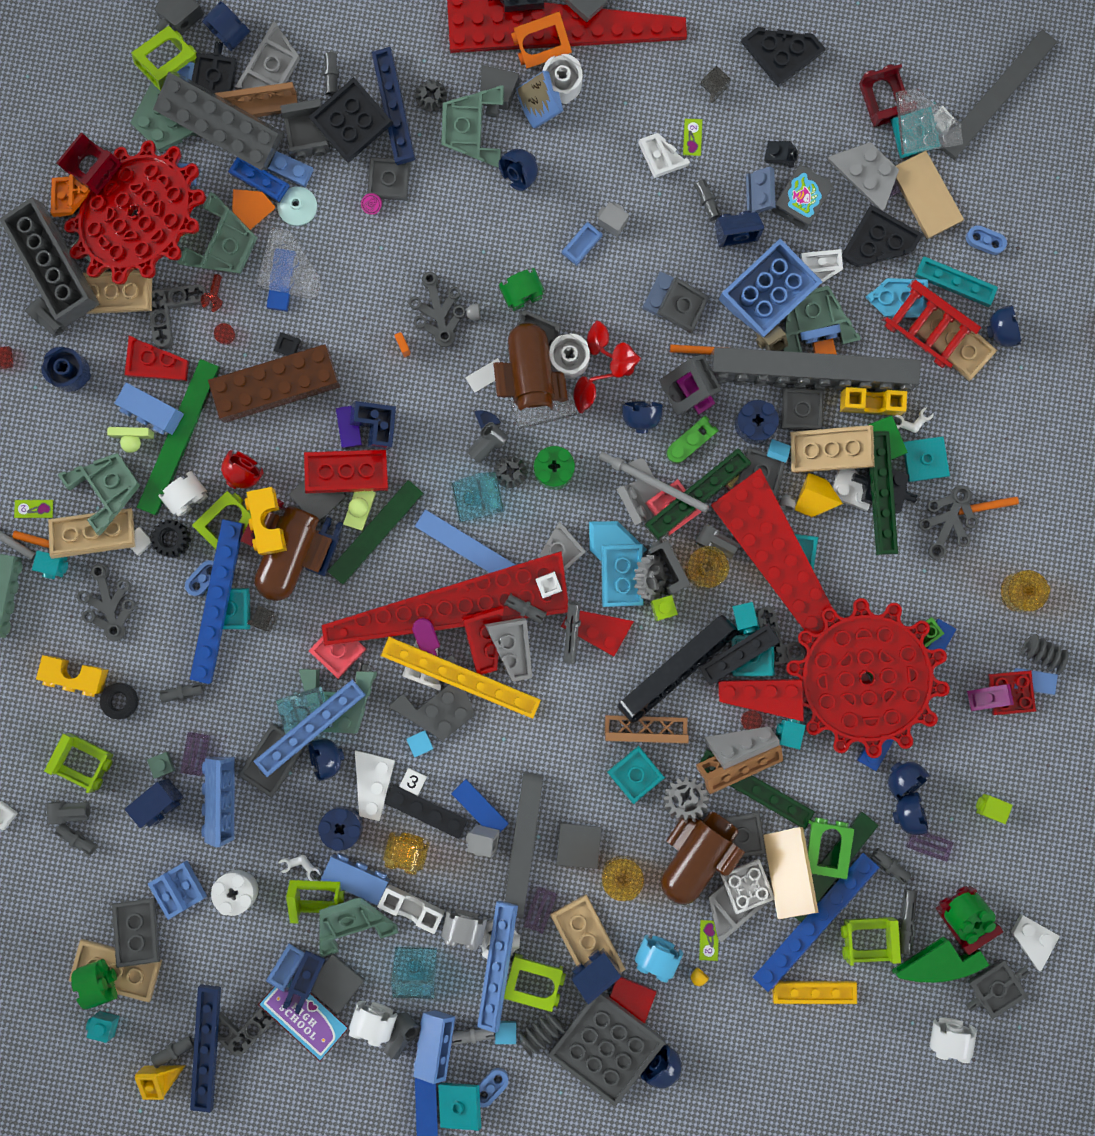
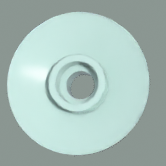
[277,186,317,226]

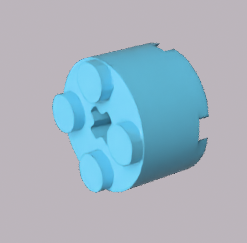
[635,935,683,983]

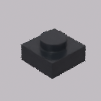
[273,332,301,356]

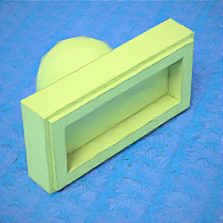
[107,427,154,453]
[343,491,376,531]

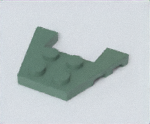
[130,82,197,153]
[441,85,504,168]
[177,192,258,274]
[783,285,861,352]
[58,453,141,536]
[299,669,377,734]
[319,897,399,957]

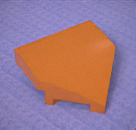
[50,174,90,217]
[232,189,276,230]

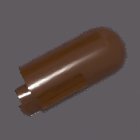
[493,323,568,411]
[254,506,332,601]
[661,811,745,905]

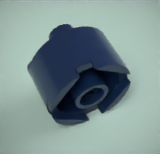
[202,1,251,51]
[41,346,91,392]
[735,400,779,444]
[318,806,363,851]

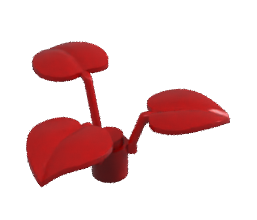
[573,321,641,414]

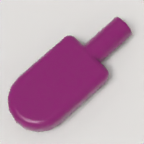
[412,618,440,656]

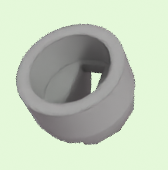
[466,304,481,321]
[779,495,796,511]

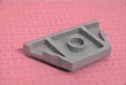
[235,21,300,90]
[828,142,899,212]
[708,883,773,942]

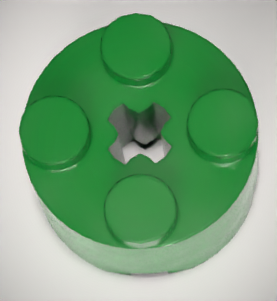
[498,268,545,311]
[534,446,575,490]
[944,892,996,944]
[71,959,118,1010]

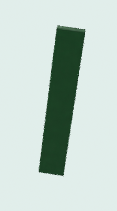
[870,431,898,555]
[645,448,752,541]
[327,480,424,585]
[699,749,815,830]
[795,812,879,922]

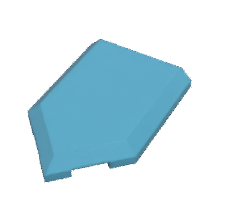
[866,278,928,318]
[589,521,647,561]

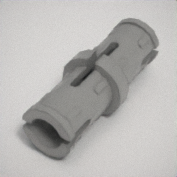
[452,1026,495,1045]

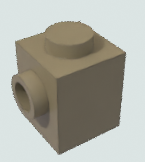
[755,325,788,351]

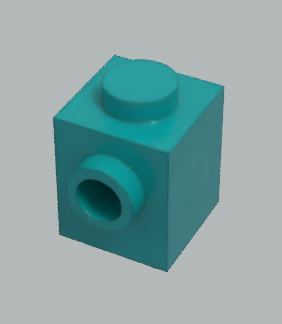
[32,550,68,580]
[732,602,760,635]
[776,718,806,750]
[86,1011,120,1043]

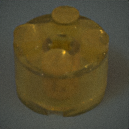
[685,546,729,589]
[1000,570,1051,612]
[383,832,430,875]
[601,855,644,901]

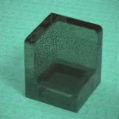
[700,65,731,103]
[247,605,279,632]

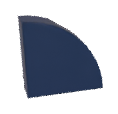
[474,410,501,430]

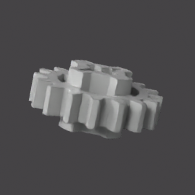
[633,555,668,600]
[664,777,709,823]

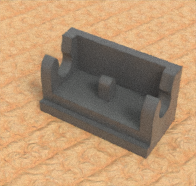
[517,310,561,348]

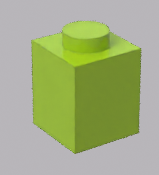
[650,595,678,621]
[976,794,1013,824]

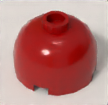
[221,450,264,489]

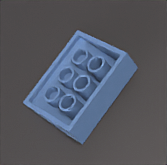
[719,239,822,338]
[201,757,235,847]

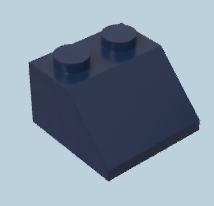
[715,211,764,247]
[571,948,621,1005]

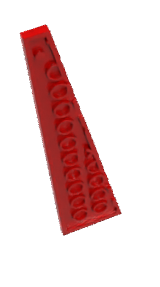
[447,0,687,53]
[711,468,871,684]
[321,551,568,646]

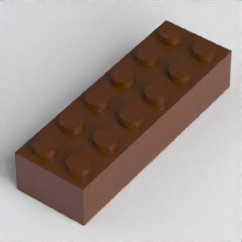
[208,344,341,423]

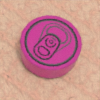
[361,193,382,214]

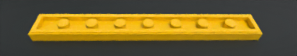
[381,636,541,719]

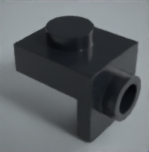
[764,141,798,168]

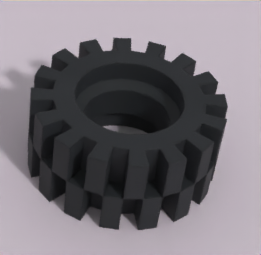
[150,520,191,558]

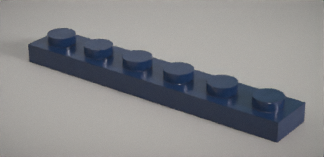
[371,47,416,165]
[190,984,221,1113]

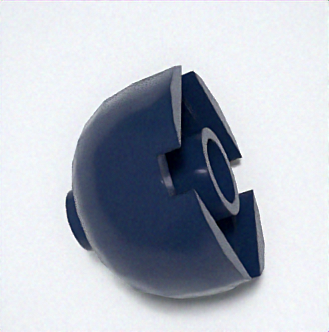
[498,148,538,191]
[986,305,1021,347]
[622,401,663,434]
[308,738,344,781]
[888,761,930,801]
[893,792,929,835]
[641,1044,682,1089]

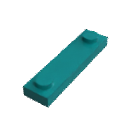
[914,256,998,307]

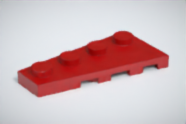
[718,679,804,722]

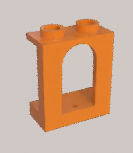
[511,11,572,68]

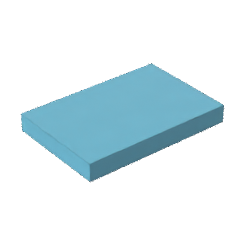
[601,544,644,607]

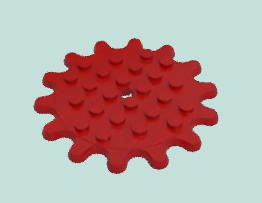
[64,140,206,285]
[786,598,950,758]

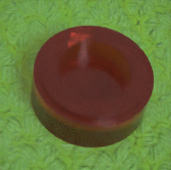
[214,323,235,345]
[741,710,762,730]

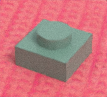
[147,752,176,779]

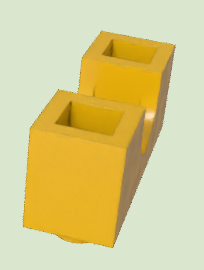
[840,387,907,416]
[245,487,287,555]
[36,655,109,697]

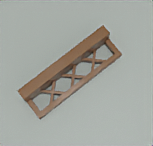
[215,82,298,117]
[605,715,689,743]
[696,745,783,794]

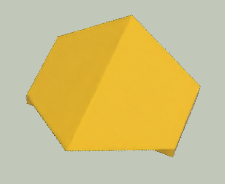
[794,473,843,518]
[135,1065,186,1100]

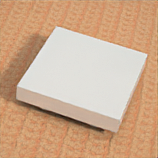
[720,859,774,914]

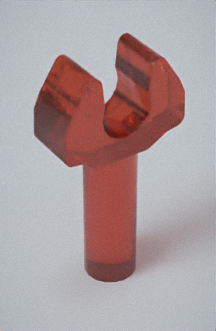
[201,274,223,312]

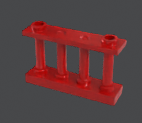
[882,280,982,368]

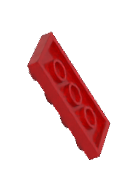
[304,450,388,494]

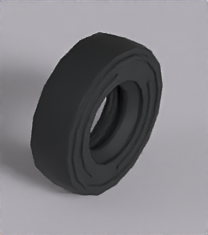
[100,683,138,720]

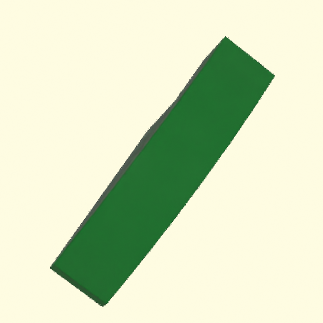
[891,937,989,983]

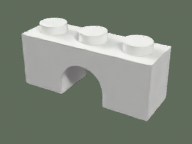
[377,884,445,934]

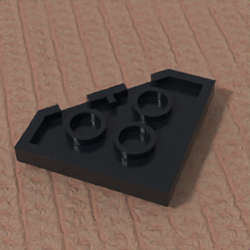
[741,27,825,87]
[842,205,923,268]

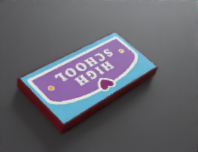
[258,977,349,1062]

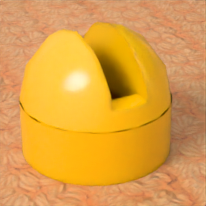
[691,967,709,986]

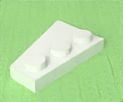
[355,750,395,821]

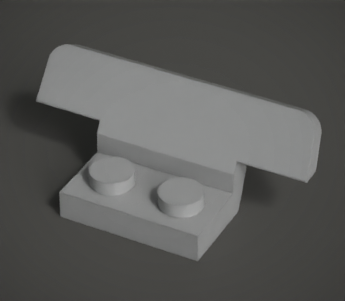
[617,458,661,526]

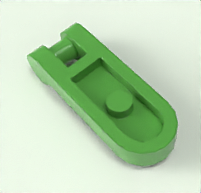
[667,415,719,464]

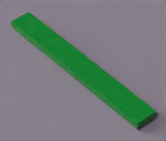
[137,359,220,516]

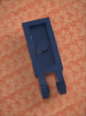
[305,517,343,577]
[282,950,325,1015]

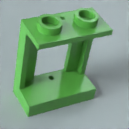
[807,817,854,879]

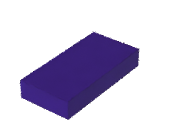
[336,406,363,449]

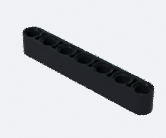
[618,615,738,723]

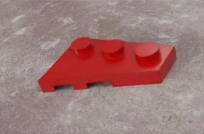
[125,336,189,381]
[462,606,503,675]
[561,611,634,657]

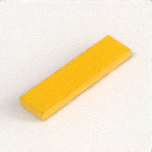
[772,981,857,1004]

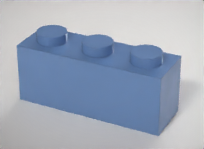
[114,383,184,435]
[321,853,390,905]
[413,1010,455,1084]

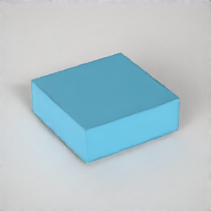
[767,439,791,463]
[406,730,434,758]
[495,1021,516,1044]

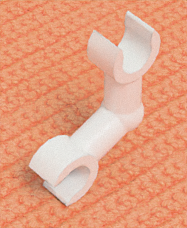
[893,407,934,433]
[279,855,322,881]

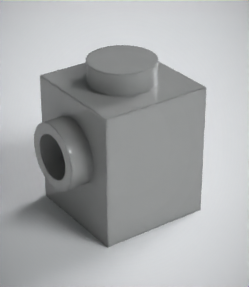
[597,202,629,238]
[466,825,500,858]

